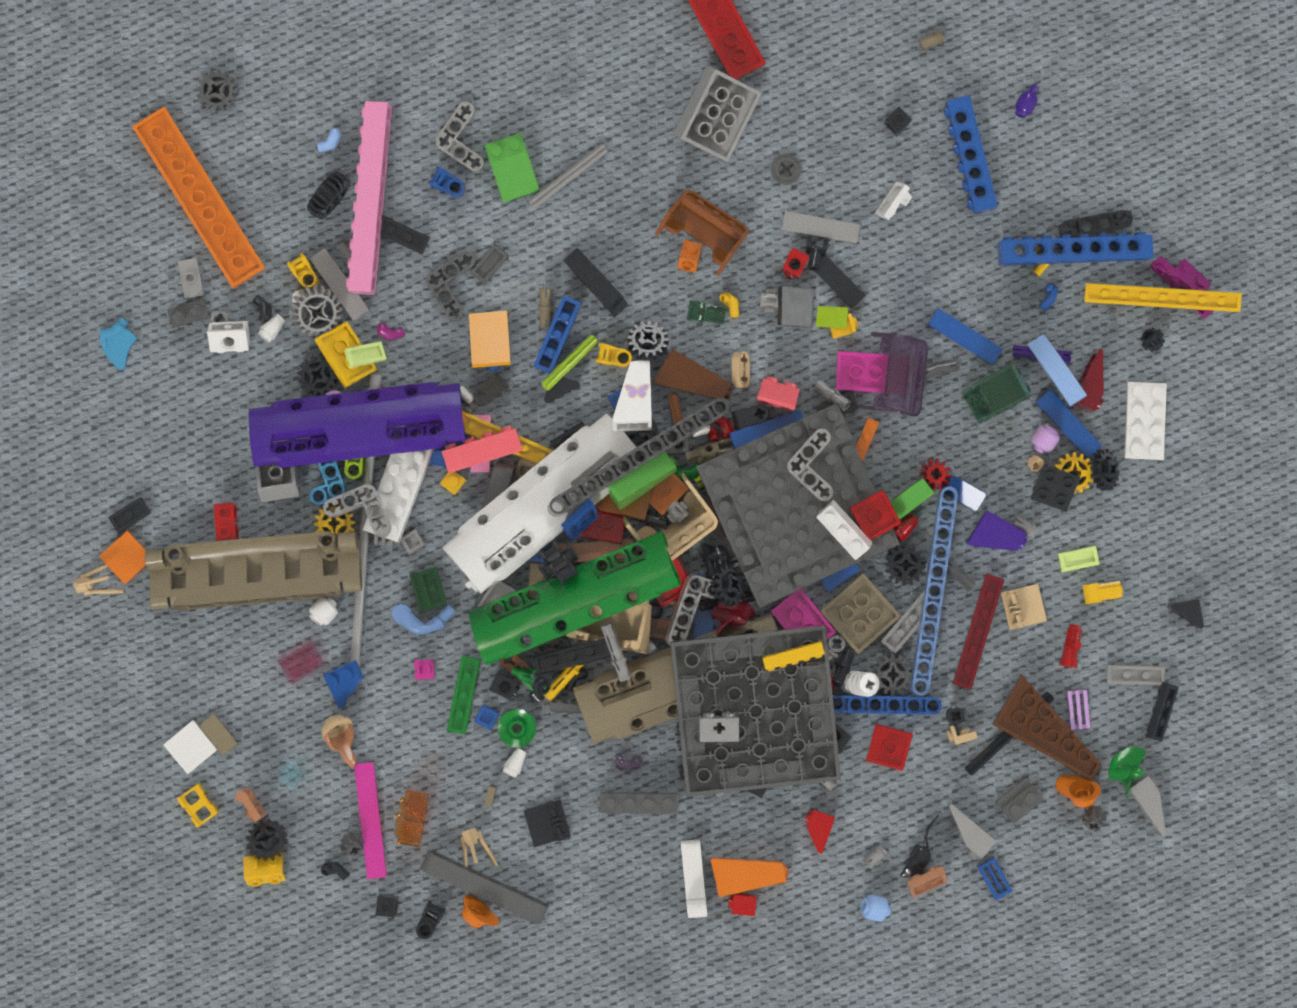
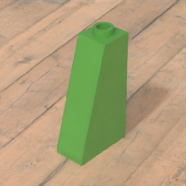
[607,452,677,510]

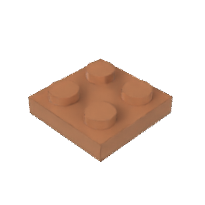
[907,866,947,898]

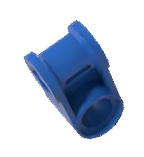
[428,166,465,198]

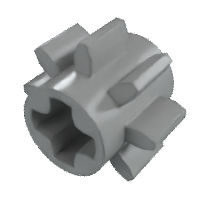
[760,289,778,313]
[666,500,690,524]

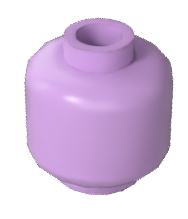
[1031,424,1060,454]

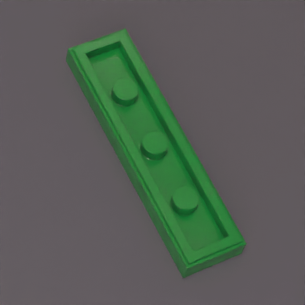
[447,655,481,734]

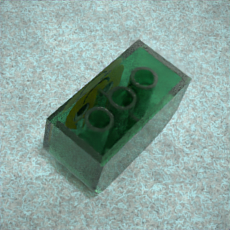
[961,362,1032,424]

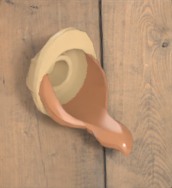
[321,715,356,768]

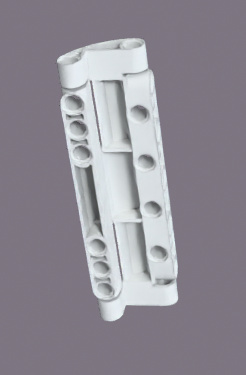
[442,414,643,594]

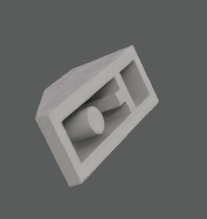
[1129,775,1166,837]
[947,803,996,859]

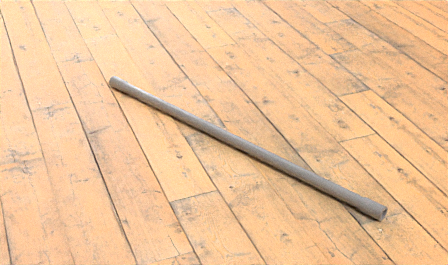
[350,375,382,668]

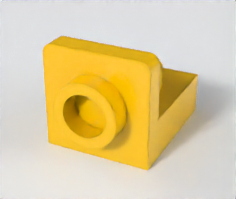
[830,313,858,339]

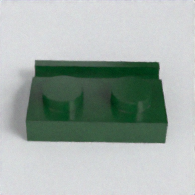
[410,567,447,612]

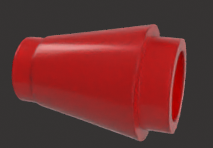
[893,514,919,542]

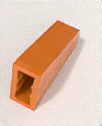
[710,857,789,897]

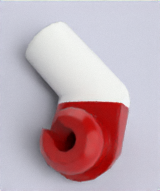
[691,426,720,442]

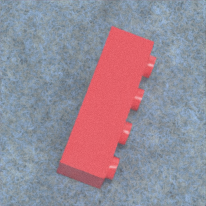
[442,426,523,473]

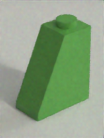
[890,478,934,519]

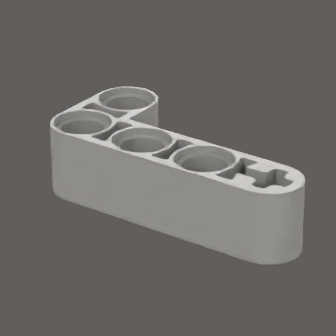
[665,574,716,645]

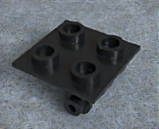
[1030,464,1080,512]
[523,800,571,847]

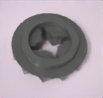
[771,154,801,185]

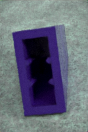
[966,511,1027,551]

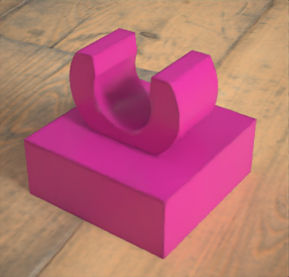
[414,659,435,680]

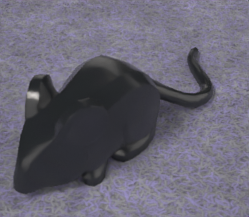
[900,815,939,878]

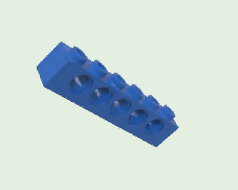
[943,95,998,214]

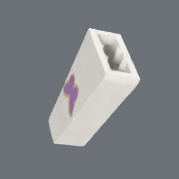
[613,360,652,432]

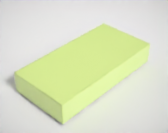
[344,341,387,368]
[1058,546,1100,572]

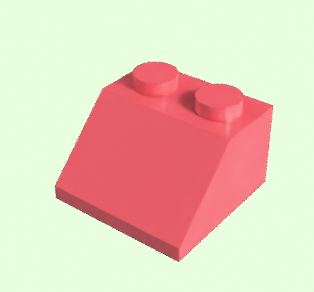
[756,376,800,412]

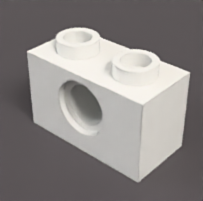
[207,321,250,353]

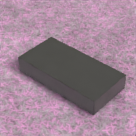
[470,244,509,285]

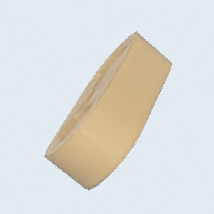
[732,351,750,388]

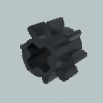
[1140,327,1165,352]

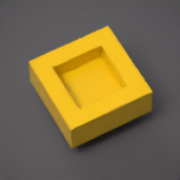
[439,472,467,495]

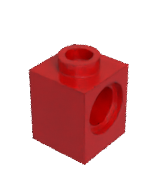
[782,248,809,280]
[728,893,757,916]

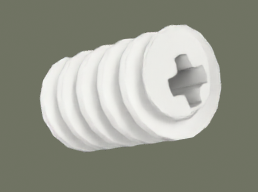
[841,671,879,697]

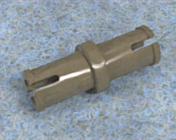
[538,288,553,327]

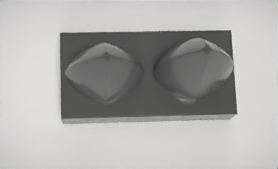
[167,298,210,328]

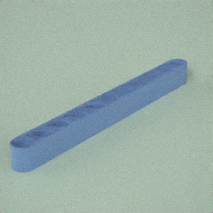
[910,487,958,695]

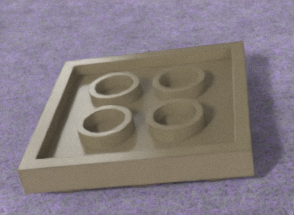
[820,573,901,654]

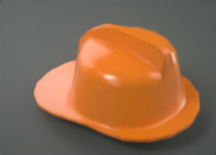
[1055,775,1101,808]
[462,894,500,928]

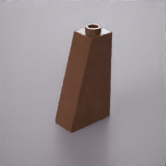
[653,349,733,400]

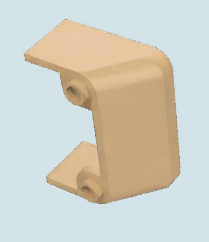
[622,473,718,561]

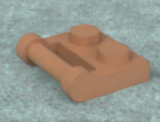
[235,788,267,822]

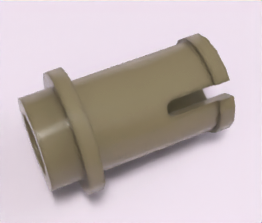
[919,30,944,51]

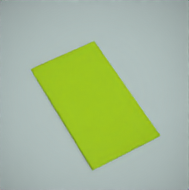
[816,306,849,328]

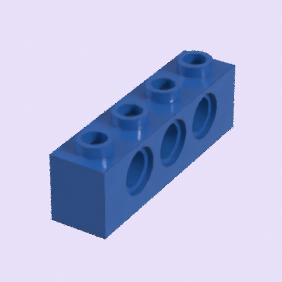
[533,295,582,374]

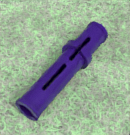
[1012,345,1072,363]

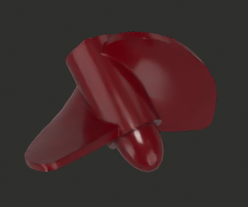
[711,599,755,637]

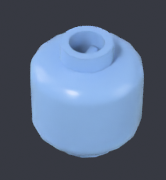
[860,895,891,922]

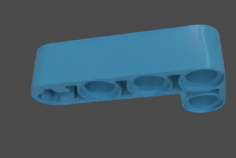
[309,435,347,505]

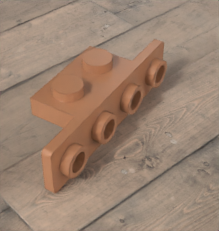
[558,539,633,564]

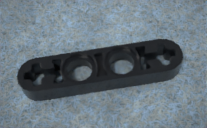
[1059,210,1133,238]

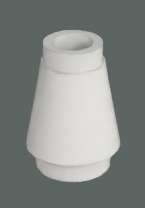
[258,314,286,343]
[503,748,527,778]

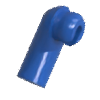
[1039,283,1058,312]

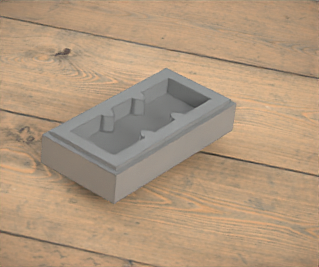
[178,258,205,299]

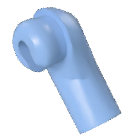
[317,128,341,152]

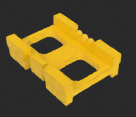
[177,783,220,828]

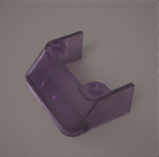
[862,332,928,417]

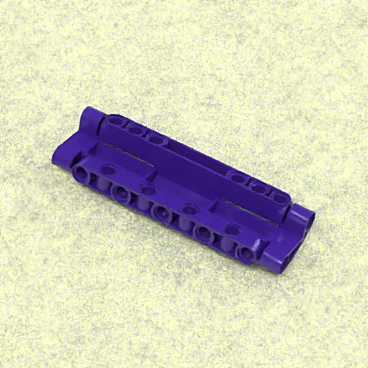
[248,382,466,468]

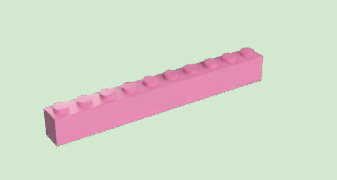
[346,101,392,295]

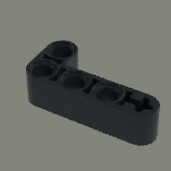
[563,248,628,318]

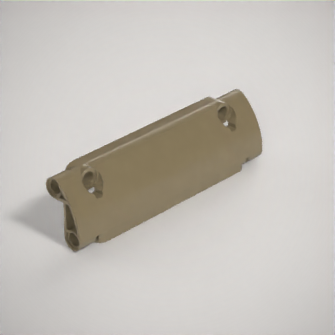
[145,531,363,610]

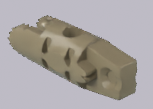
[685,438,734,464]

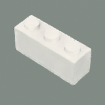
[816,500,872,560]

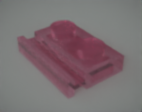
[278,641,325,685]

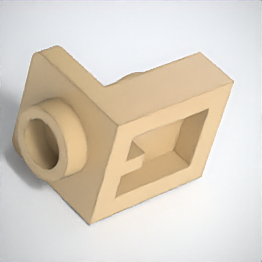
[946,725,978,745]

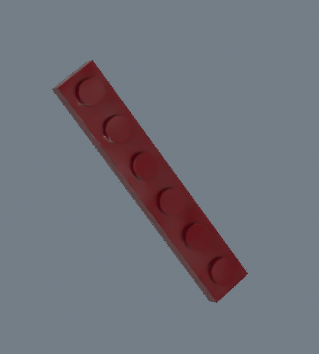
[952,574,1005,689]

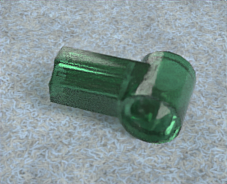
[686,300,726,325]

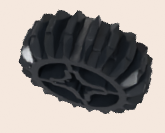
[307,171,351,220]

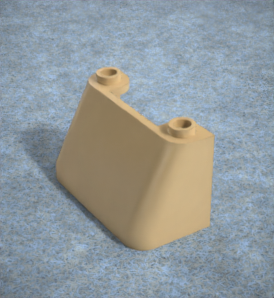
[566,601,652,654]

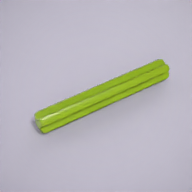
[541,335,598,390]

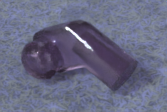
[615,755,644,772]

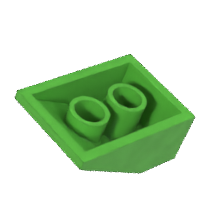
[484,133,540,203]

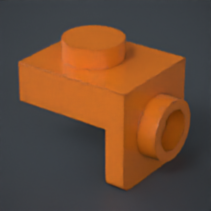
[677,239,702,272]

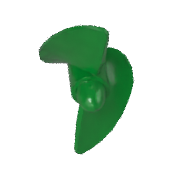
[1108,747,1146,798]

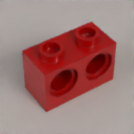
[214,503,239,541]

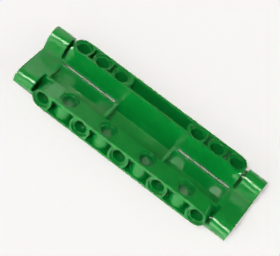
[469,531,681,665]

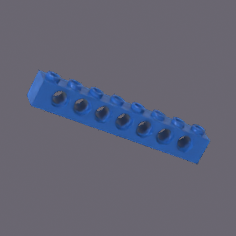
[997,232,1154,266]

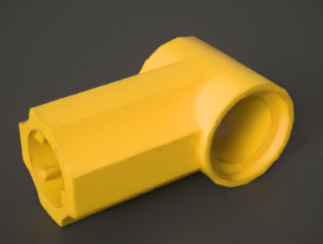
[1082,581,1123,604]

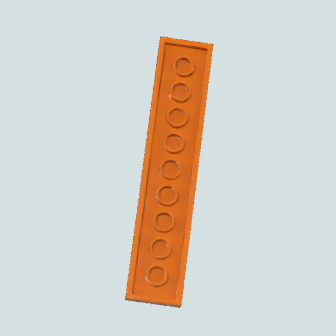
[132,106,266,289]

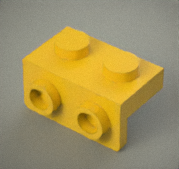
[243,852,285,887]

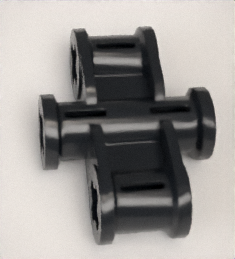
[538,541,579,585]

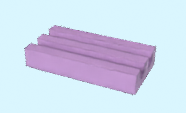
[1067,690,1090,730]

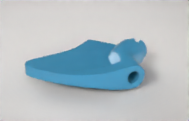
[100,317,138,370]

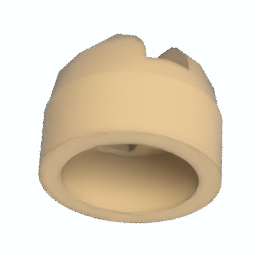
[1027,455,1044,472]

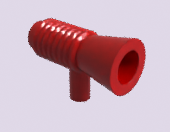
[1059,624,1082,669]

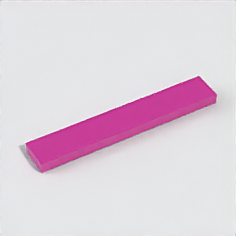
[354,762,387,879]

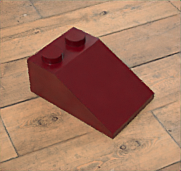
[1073,349,1104,413]

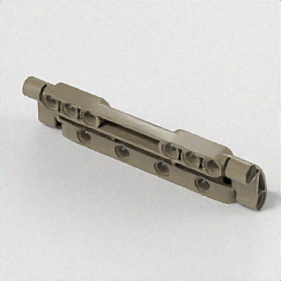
[573,613,778,744]

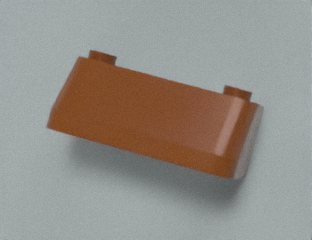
[655,190,749,276]

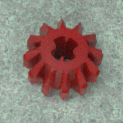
[919,458,952,491]

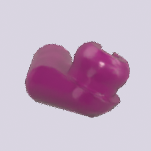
[377,323,405,341]

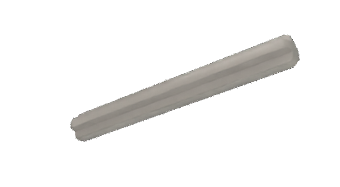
[529,144,608,209]

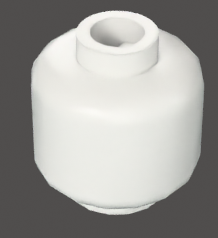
[309,597,338,626]

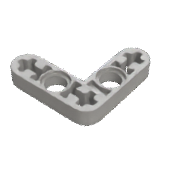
[436,102,484,173]
[786,429,833,501]
[323,484,391,538]

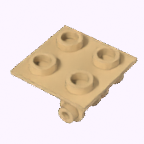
[1001,584,1047,630]

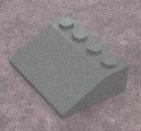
[673,66,762,162]

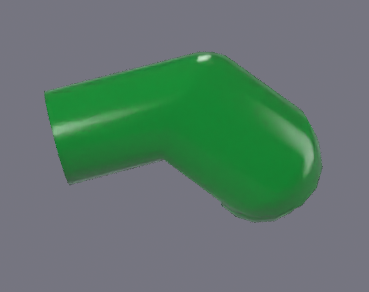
[674,462,700,481]

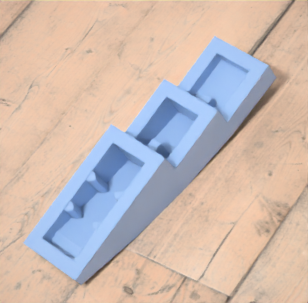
[1027,334,1087,407]

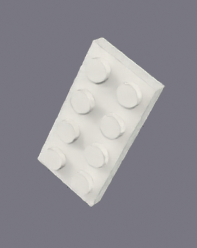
[1124,382,1167,460]

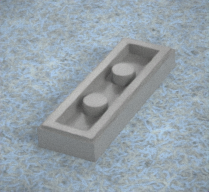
[1106,665,1165,686]

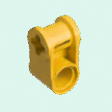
[287,252,319,290]
[595,343,633,368]

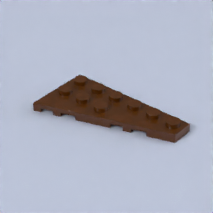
[992,674,1101,780]

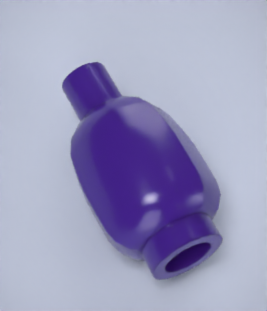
[1015,84,1039,118]

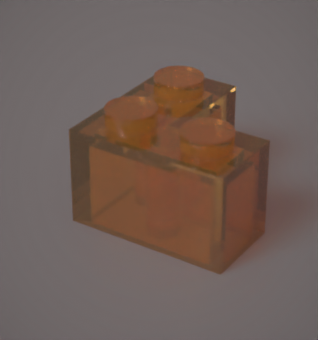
[395,789,429,847]

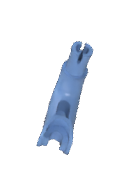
[391,604,456,635]

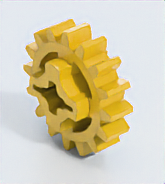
[1054,452,1093,494]
[314,503,356,543]

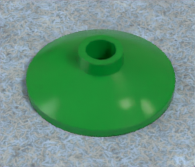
[498,709,536,748]

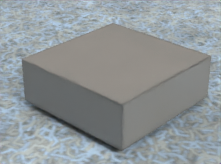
[401,528,426,555]

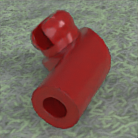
[713,417,733,439]

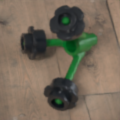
[511,667,564,703]

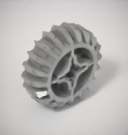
[290,285,342,337]

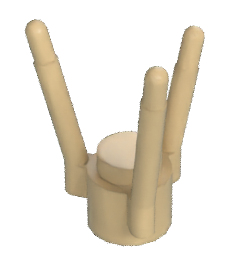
[74,564,124,595]
[460,828,498,867]

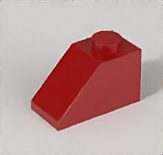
[804,808,835,854]

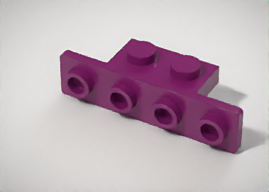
[1150,256,1214,318]

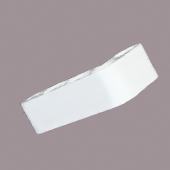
[681,839,707,918]

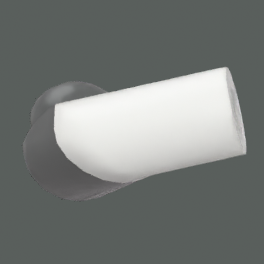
[460,386,477,414]

